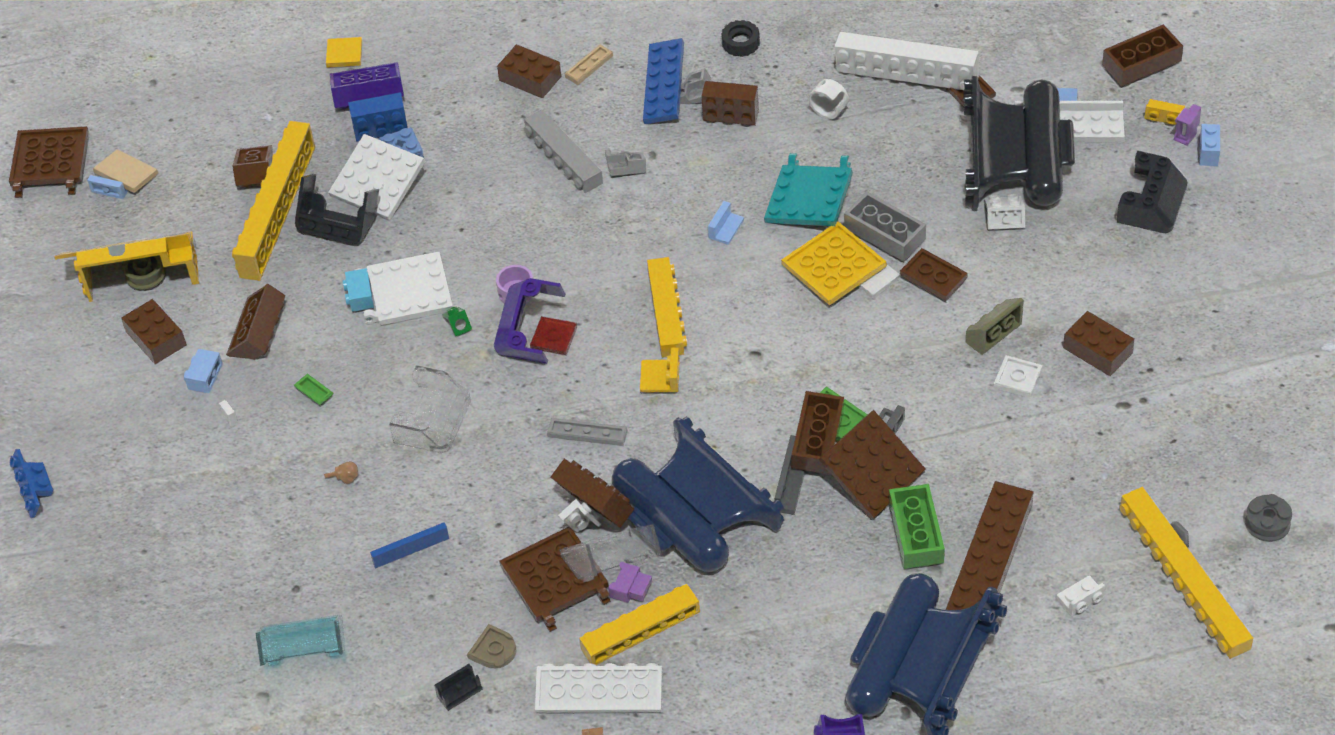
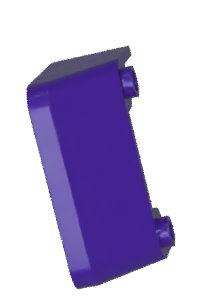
[494,278,566,364]

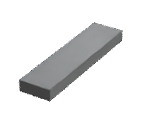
[547,418,627,446]

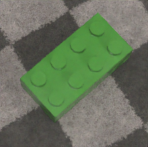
[889,484,945,569]

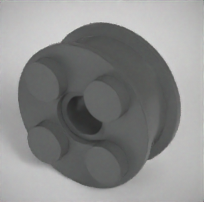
[1245,494,1292,541]

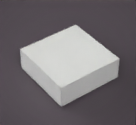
[219,400,237,427]

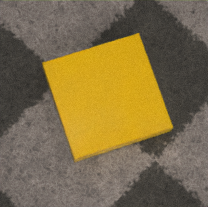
[326,37,362,68]

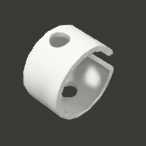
[808,79,849,119]

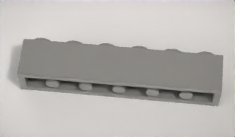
[524,109,603,193]

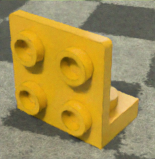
[640,348,680,392]

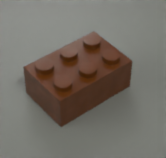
[497,44,562,99]
[701,81,759,126]
[121,299,187,365]
[1063,311,1135,376]

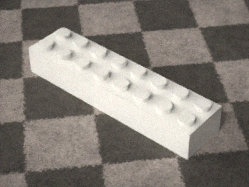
[835,32,979,90]

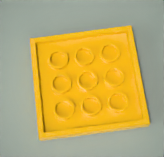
[781,221,887,306]

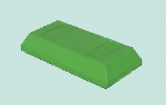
[294,373,334,406]

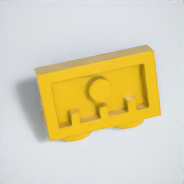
[1144,99,1185,125]

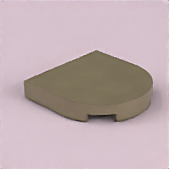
[467,624,516,668]

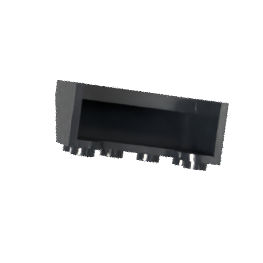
[1116,150,1188,233]

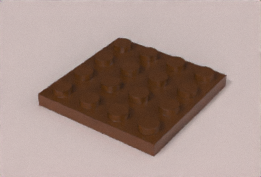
[818,409,926,520]

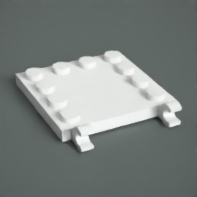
[355,252,453,326]

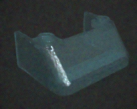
[255,615,345,666]

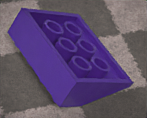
[330,62,404,109]

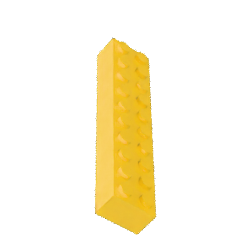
[232,121,315,281]

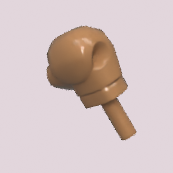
[324,461,358,484]

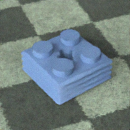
[379,127,424,158]

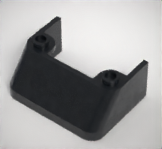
[295,174,379,244]

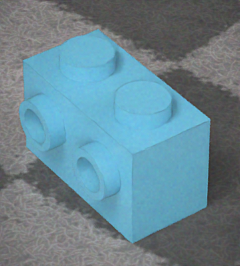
[342,268,374,312]

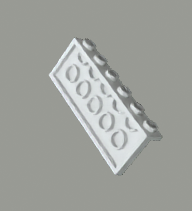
[1015,101,1125,142]
[535,663,663,713]

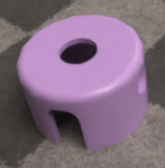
[496,265,533,304]

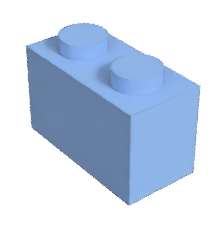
[1199,124,1220,166]
[184,349,223,393]

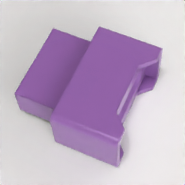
[1174,104,1201,146]
[608,562,652,603]

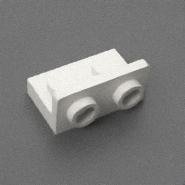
[558,499,601,533]
[1056,575,1106,616]

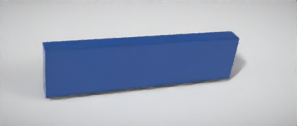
[370,522,449,569]

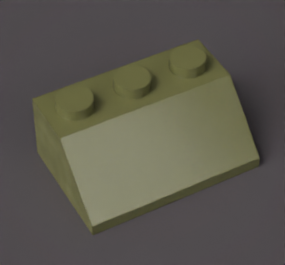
[966,298,1024,355]

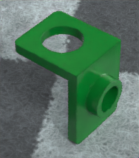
[442,306,472,336]

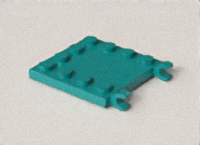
[764,153,853,226]

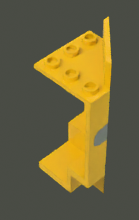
[54,231,199,302]

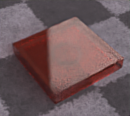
[530,316,577,356]

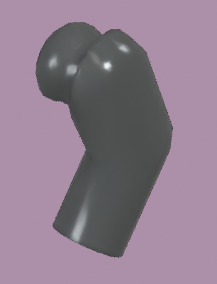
[1170,521,1189,548]

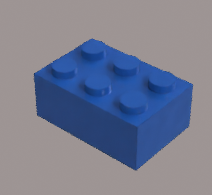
[348,92,408,142]

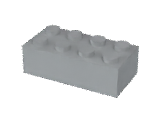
[844,191,926,262]

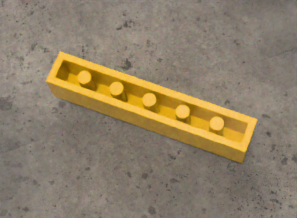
[647,257,687,358]
[579,584,700,665]

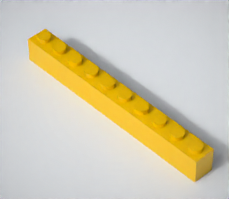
[1119,487,1254,659]

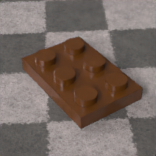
[900,248,968,301]

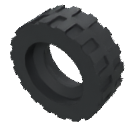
[721,20,760,57]

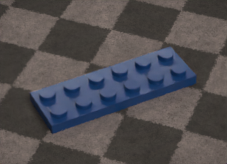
[643,38,684,124]

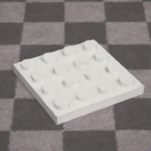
[328,134,425,220]

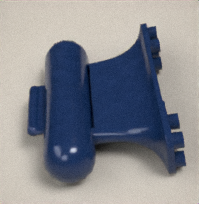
[611,416,784,572]
[846,573,1007,735]

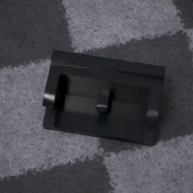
[434,664,483,711]

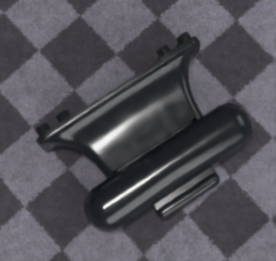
[963,76,1075,209]

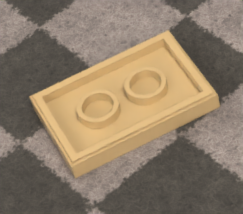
[93,149,158,193]

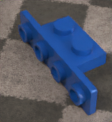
[10,449,53,518]

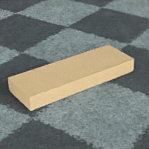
[565,44,613,85]

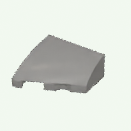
[680,68,711,104]
[605,150,646,176]

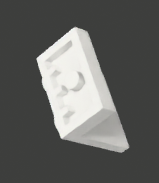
[985,194,1025,229]

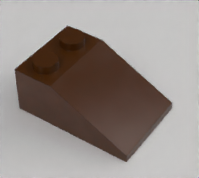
[232,145,273,187]

